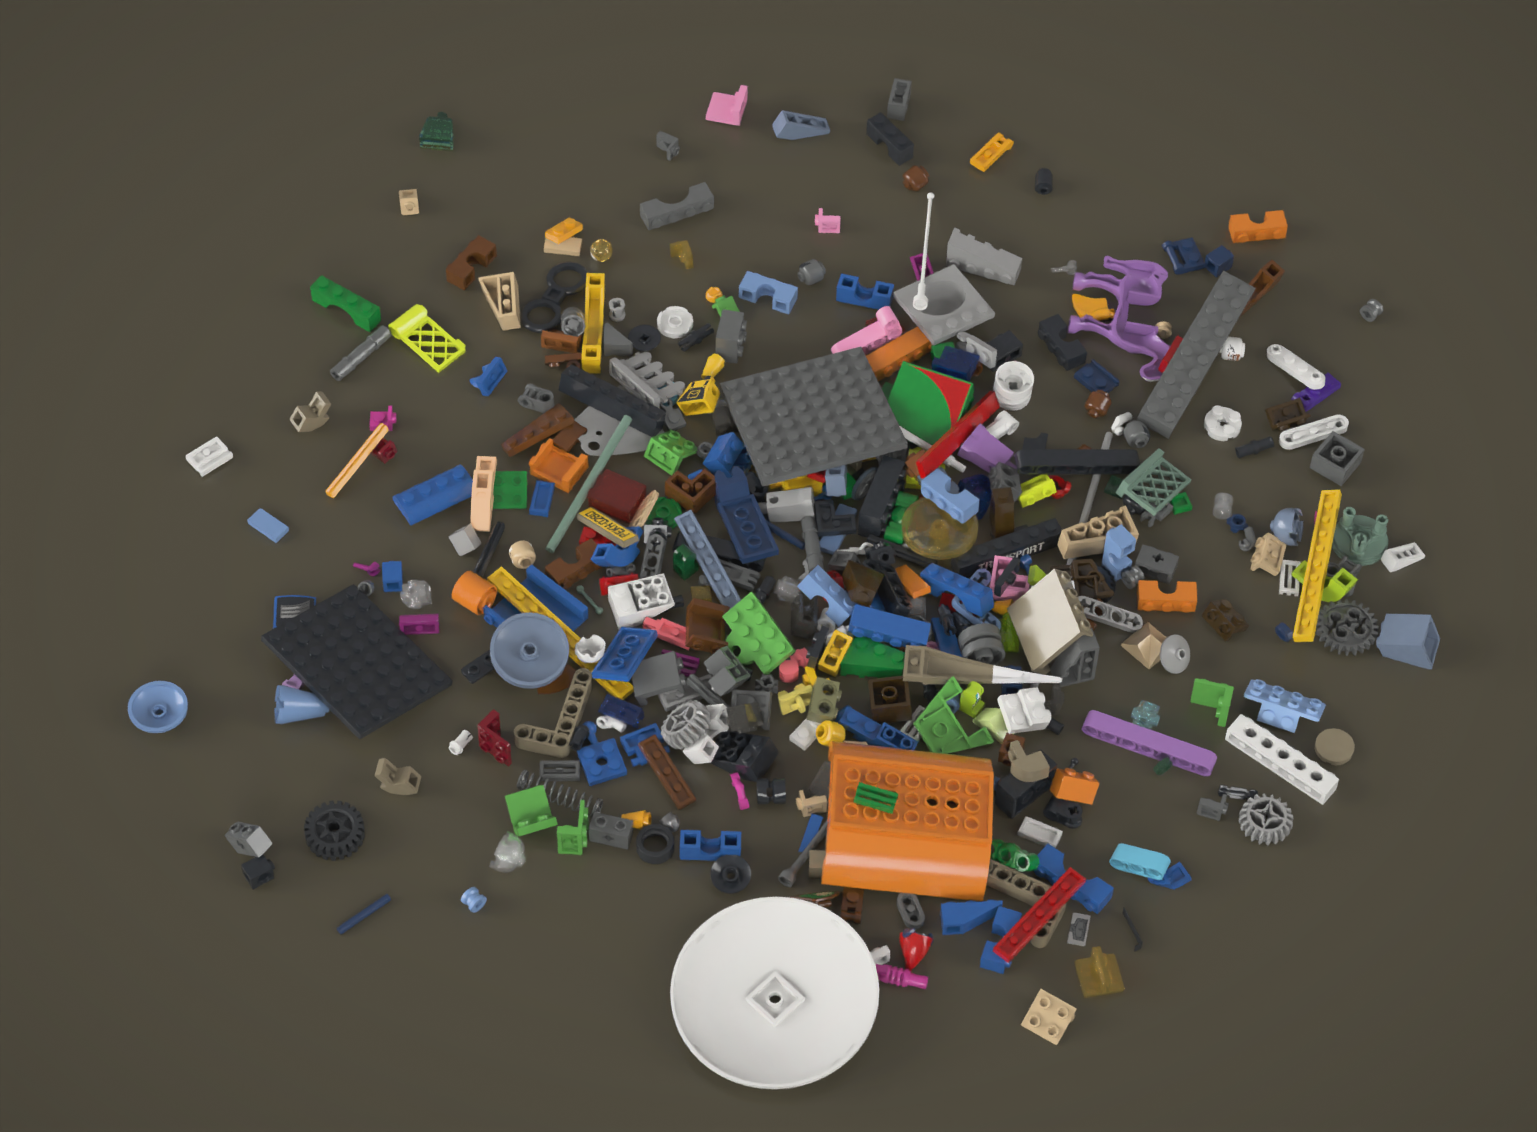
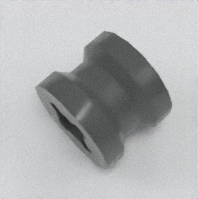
[1360,299,1383,322]
[1121,565,1145,589]

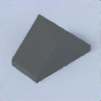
[604,323,633,356]

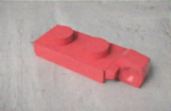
[643,617,690,651]

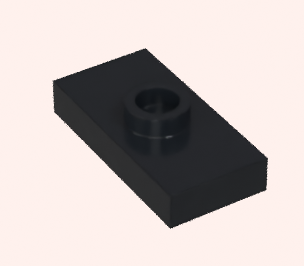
[994,557,1021,597]

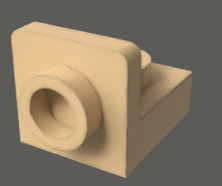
[399,189,419,215]
[796,790,827,817]

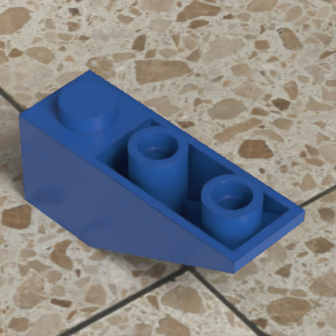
[940,899,1003,935]

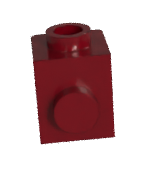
[371,438,398,464]

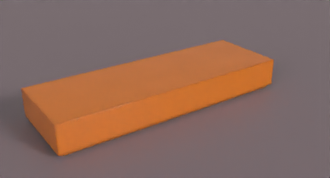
[895,564,931,599]

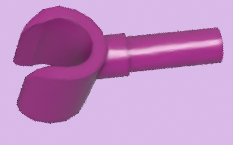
[353,562,381,577]

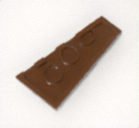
[501,403,575,457]

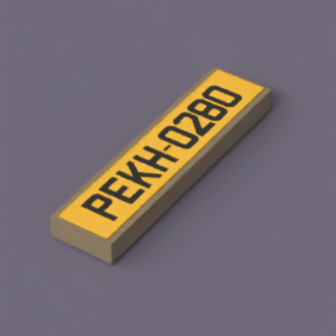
[577,507,639,548]

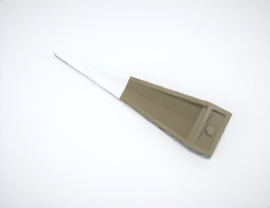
[903,645,1062,684]

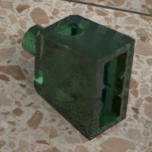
[419,112,454,152]

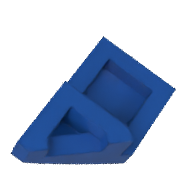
[1148,862,1191,890]

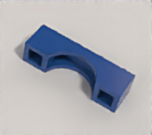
[920,563,994,617]
[1034,844,1114,914]

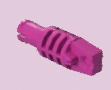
[875,964,929,990]

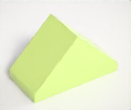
[973,708,1014,744]

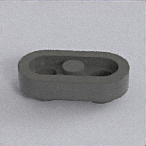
[897,893,925,929]

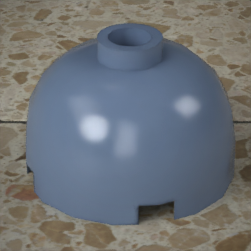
[1270,508,1303,546]

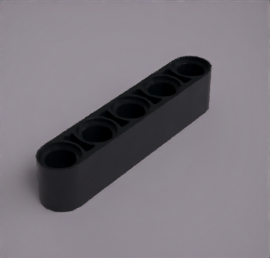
[672,531,766,572]

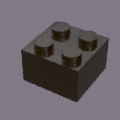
[868,676,912,724]

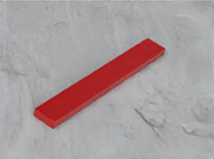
[916,391,1000,479]

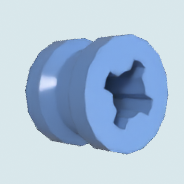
[461,887,487,913]

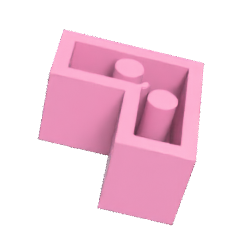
[990,555,1030,602]

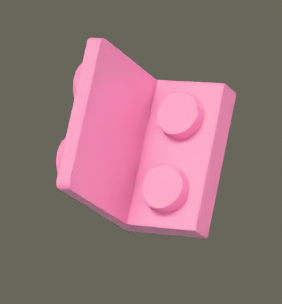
[706,85,748,126]

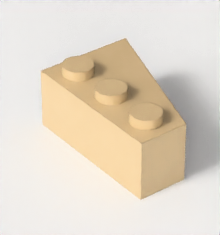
[478,272,521,331]

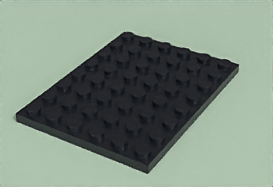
[261,584,453,739]

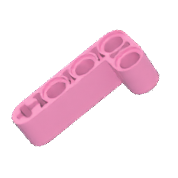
[831,306,902,355]

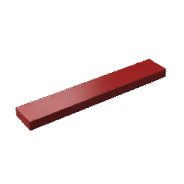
[993,867,1086,963]

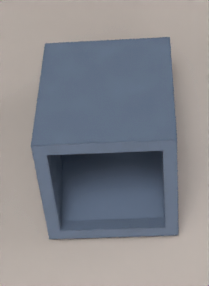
[1376,614,1440,669]

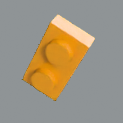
[545,217,583,244]

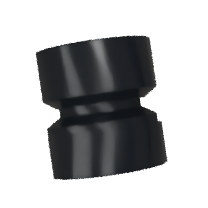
[757,778,786,805]

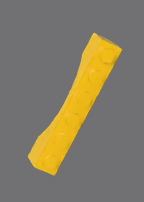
[582,273,605,373]

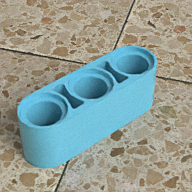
[1109,843,1171,880]

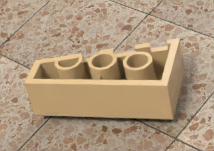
[1057,505,1139,559]

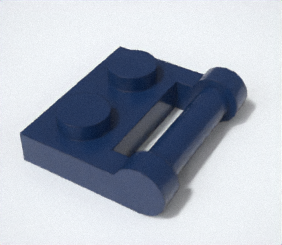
[1162,237,1205,275]

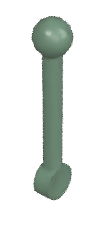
[576,585,603,614]

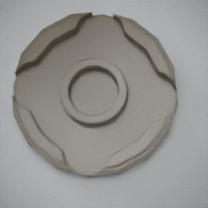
[1314,728,1355,765]

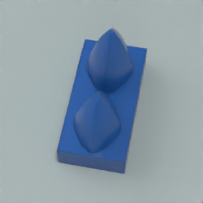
[470,357,508,396]

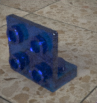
[932,346,980,382]
[957,474,992,520]

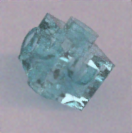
[1131,700,1161,730]

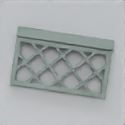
[1116,448,1191,516]

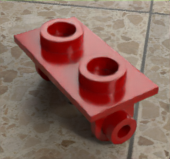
[599,573,638,596]

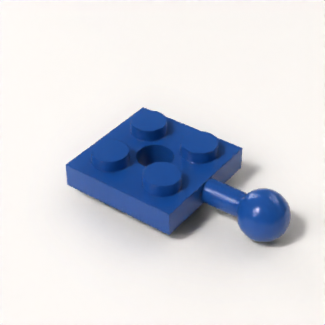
[577,721,627,786]

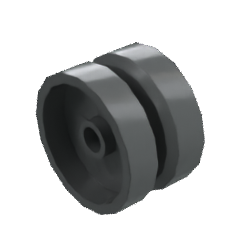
[958,623,1005,666]

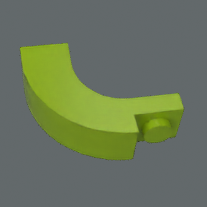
[1291,560,1358,602]

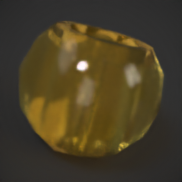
[590,239,613,262]

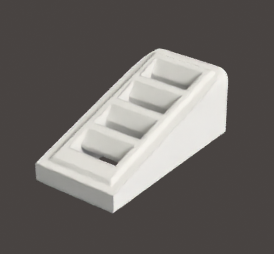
[1381,542,1425,572]

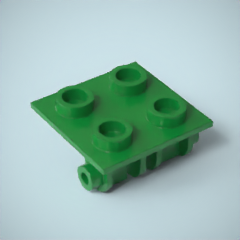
[493,471,527,509]

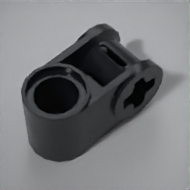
[746,471,768,503]
[1043,795,1083,829]

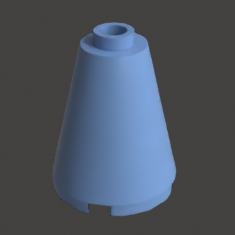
[274,685,329,724]

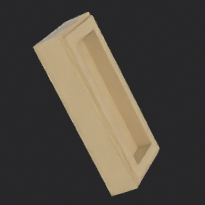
[544,237,582,256]

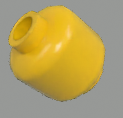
[816,720,846,747]

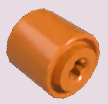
[452,570,497,615]

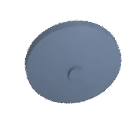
[490,612,569,688]

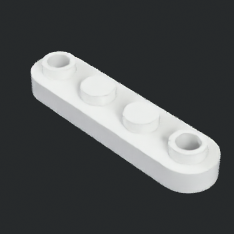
[1267,344,1325,390]
[1279,415,1349,450]

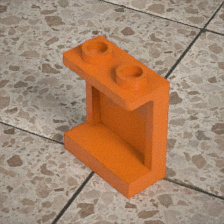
[529,438,589,493]

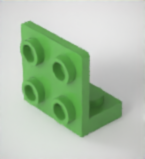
[644,430,698,475]
[1190,678,1234,727]
[505,785,558,836]
[557,800,589,855]

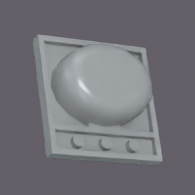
[893,264,995,346]

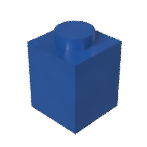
[382,561,403,592]

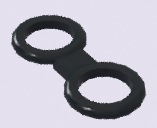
[520,262,588,333]

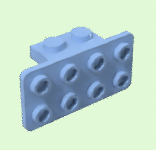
[1244,679,1326,733]

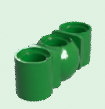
[884,491,919,546]
[990,839,1040,872]

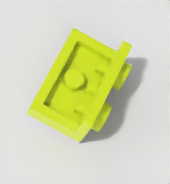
[1018,474,1057,508]

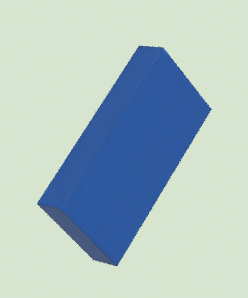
[529,480,555,517]

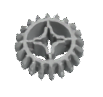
[661,700,711,750]
[1239,793,1293,846]

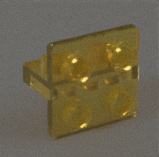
[1075,946,1124,998]

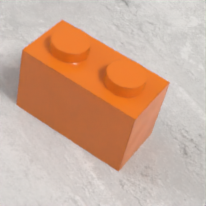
[1050,768,1099,805]

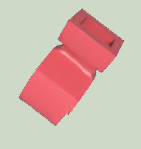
[779,647,816,683]

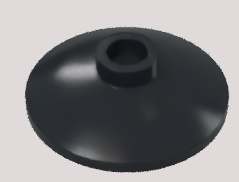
[710,855,751,894]

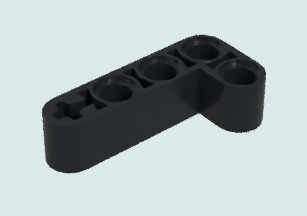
[862,559,913,617]

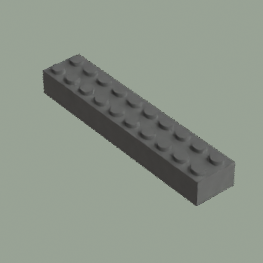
[1137,270,1256,439]

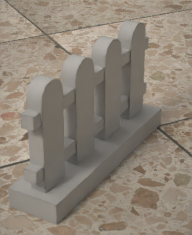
[609,352,685,408]

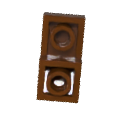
[553,418,587,453]

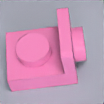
[815,208,840,233]

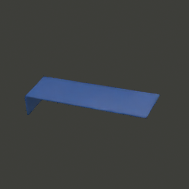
[799,813,824,852]

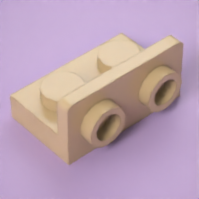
[1250,532,1287,576]

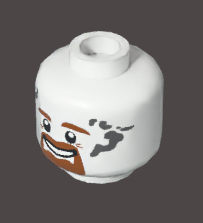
[1219,336,1245,361]

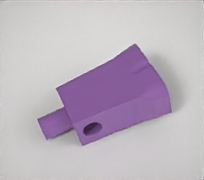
[957,423,1017,473]

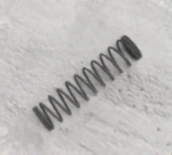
[517,769,603,817]

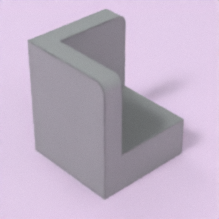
[449,523,481,556]

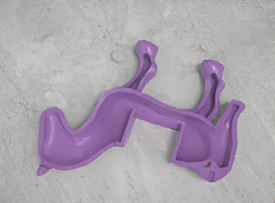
[1067,256,1170,382]

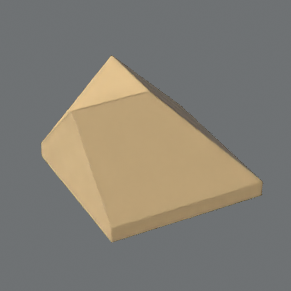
[1121,622,1167,669]

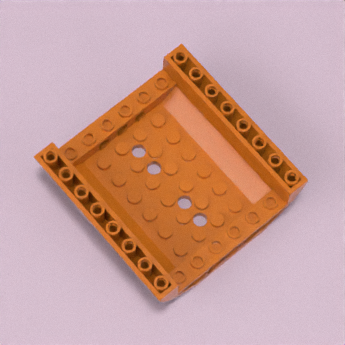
[821,741,994,902]

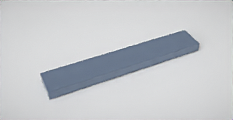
[674,510,741,609]

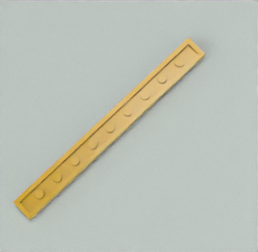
[1293,490,1342,642]
[487,566,634,703]

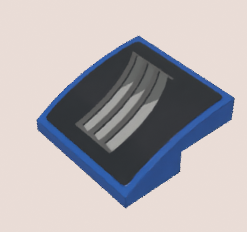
[273,595,316,629]

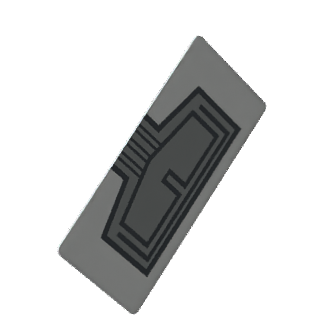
[1067,912,1091,946]

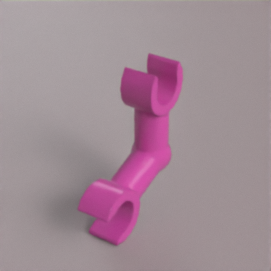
[730,772,749,810]

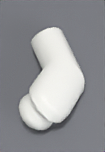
[1111,412,1132,436]
[596,715,627,733]

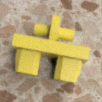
[777,683,813,715]

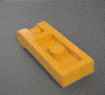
[970,132,1014,172]

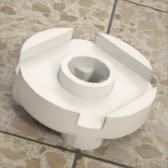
[1204,405,1242,441]

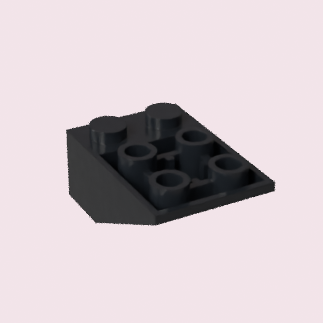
[710,730,779,782]

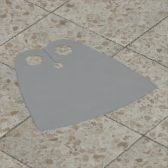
[574,385,665,456]

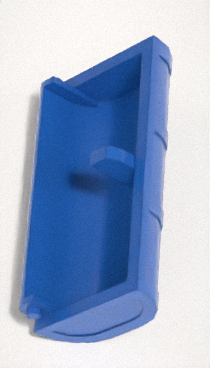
[393,464,473,525]

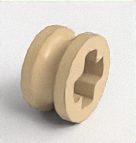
[1155,321,1172,339]

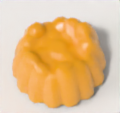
[705,287,723,303]

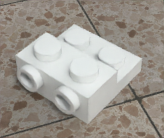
[997,687,1051,734]

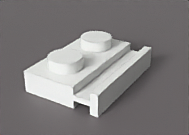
[186,436,233,477]

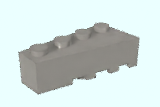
[946,227,1022,286]

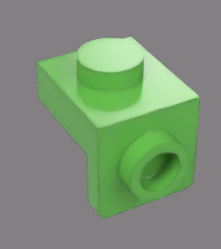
[712,295,740,317]

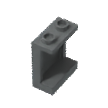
[632,651,687,706]

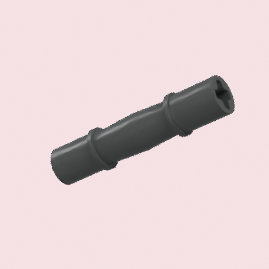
[330,325,392,381]
[801,516,824,573]

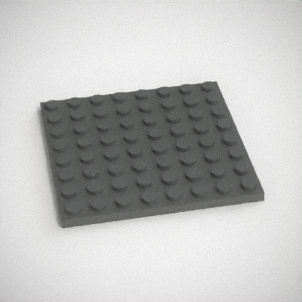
[720,347,908,486]

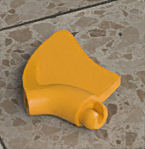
[1072,294,1115,321]

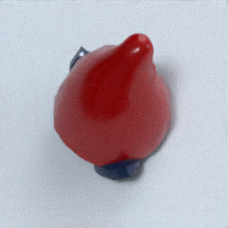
[899,928,934,971]

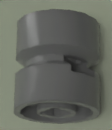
[561,307,585,337]

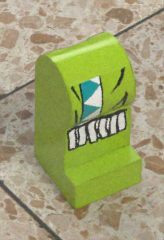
[959,681,985,718]

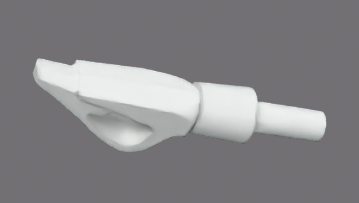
[837,542,873,555]

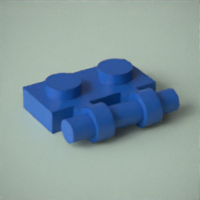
[620,723,670,767]

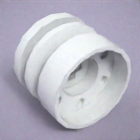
[993,361,1034,411]

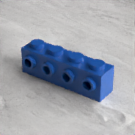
[848,604,931,647]

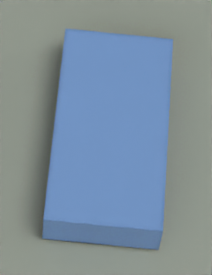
[247,508,289,543]

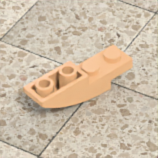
[471,456,497,532]

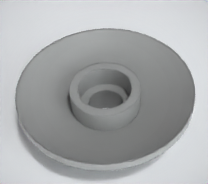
[1160,635,1190,674]

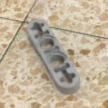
[1078,596,1143,633]

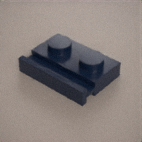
[1074,359,1120,393]

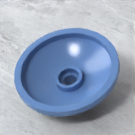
[128,681,188,733]

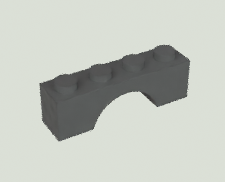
[640,182,714,230]

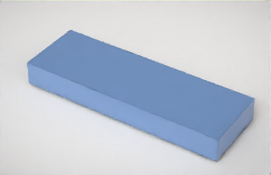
[819,504,857,555]

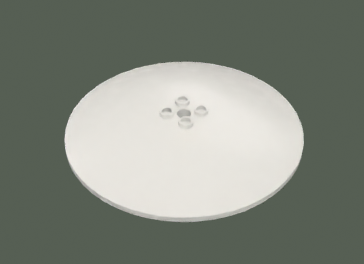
[670,897,879,1089]

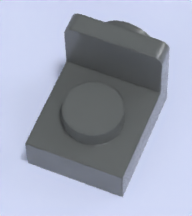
[656,131,680,161]
[828,550,861,571]
[1197,794,1229,821]

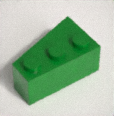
[840,636,905,678]

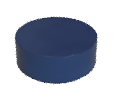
[1275,622,1293,642]

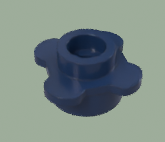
[1226,514,1248,533]

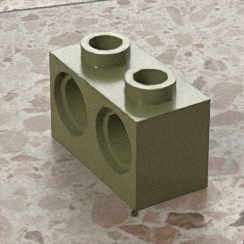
[806,677,842,723]

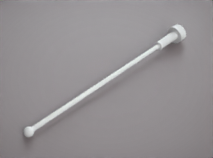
[913,193,934,310]

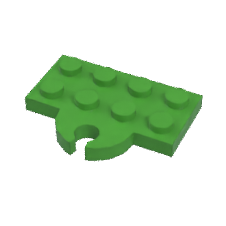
[722,592,796,675]

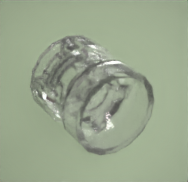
[1213,493,1234,519]

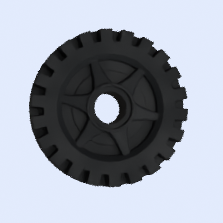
[304,800,365,861]

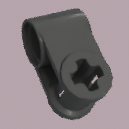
[518,384,555,414]

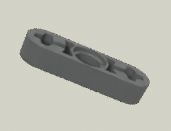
[639,534,666,579]

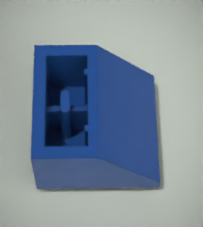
[703,432,753,478]

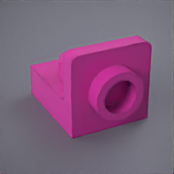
[369,406,397,431]

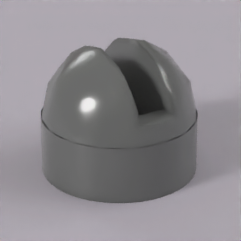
[358,580,375,596]

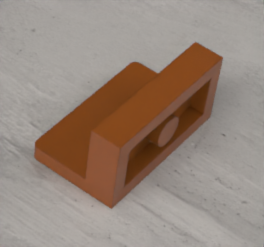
[541,329,582,353]

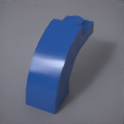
[590,526,643,567]

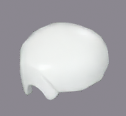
[575,634,606,663]

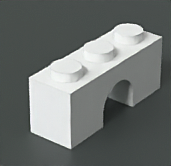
[683,704,735,764]

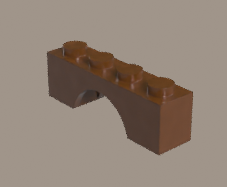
[1239,259,1285,318]

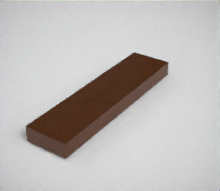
[638,734,696,810]

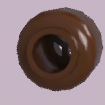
[903,165,929,192]
[1084,389,1112,418]

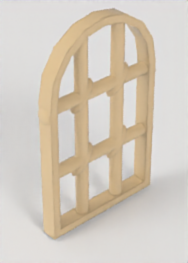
[629,490,659,527]

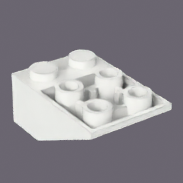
[608,573,675,630]

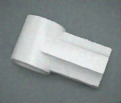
[986,410,1019,440]

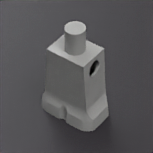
[758,487,816,522]

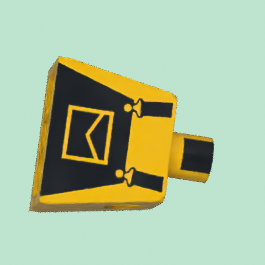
[676,376,720,416]

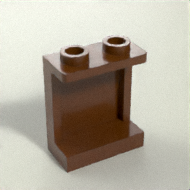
[685,598,730,654]

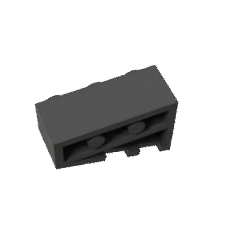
[1050,628,1100,688]

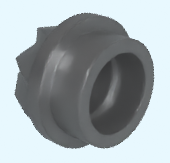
[659,812,680,832]

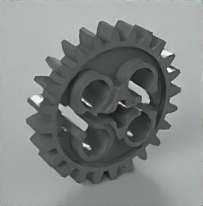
[1316,599,1379,656]

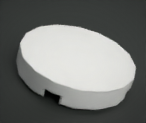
[657,306,693,338]

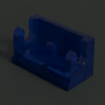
[599,694,645,729]

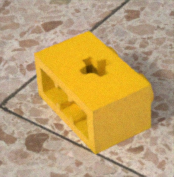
[818,630,853,677]

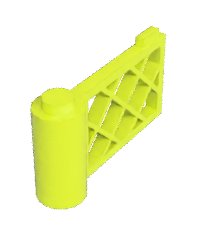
[388,304,466,373]

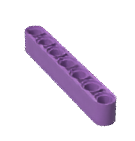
[1082,710,1217,776]

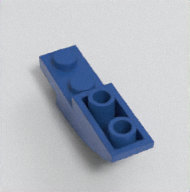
[838,706,918,750]

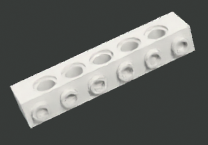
[1225,714,1339,805]

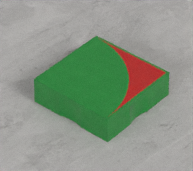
[888,361,974,446]

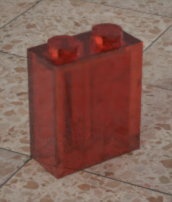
[587,469,647,524]

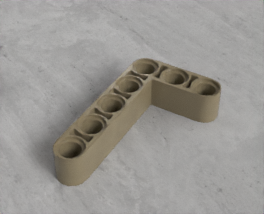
[514,668,592,758]
[986,859,1067,948]

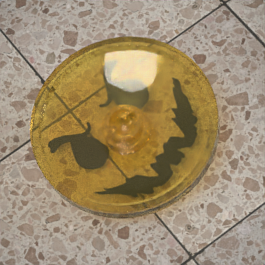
[901,498,978,560]

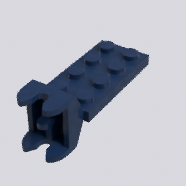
[715,466,779,564]

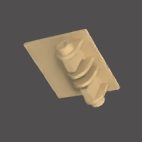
[1021,989,1077,1045]

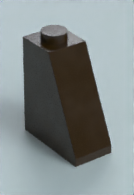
[989,487,1014,539]
[842,560,884,608]

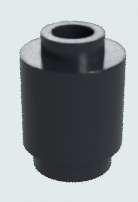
[1035,168,1053,195]

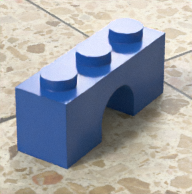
[836,274,894,310]
[680,830,741,861]
[980,906,1022,974]

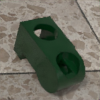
[673,544,699,581]

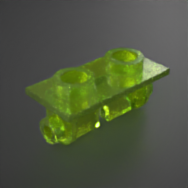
[998,612,1019,652]

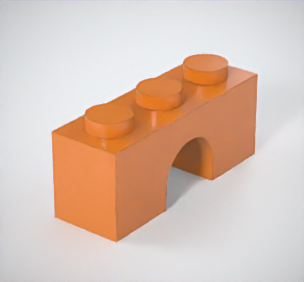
[1228,210,1288,243]
[1137,580,1197,613]

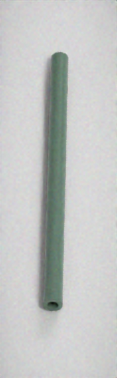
[545,415,632,553]

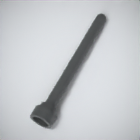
[778,821,827,887]

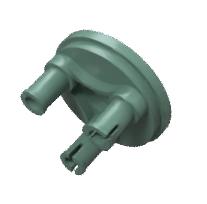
[1332,507,1388,566]

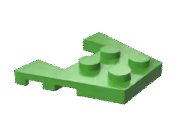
[913,676,994,754]

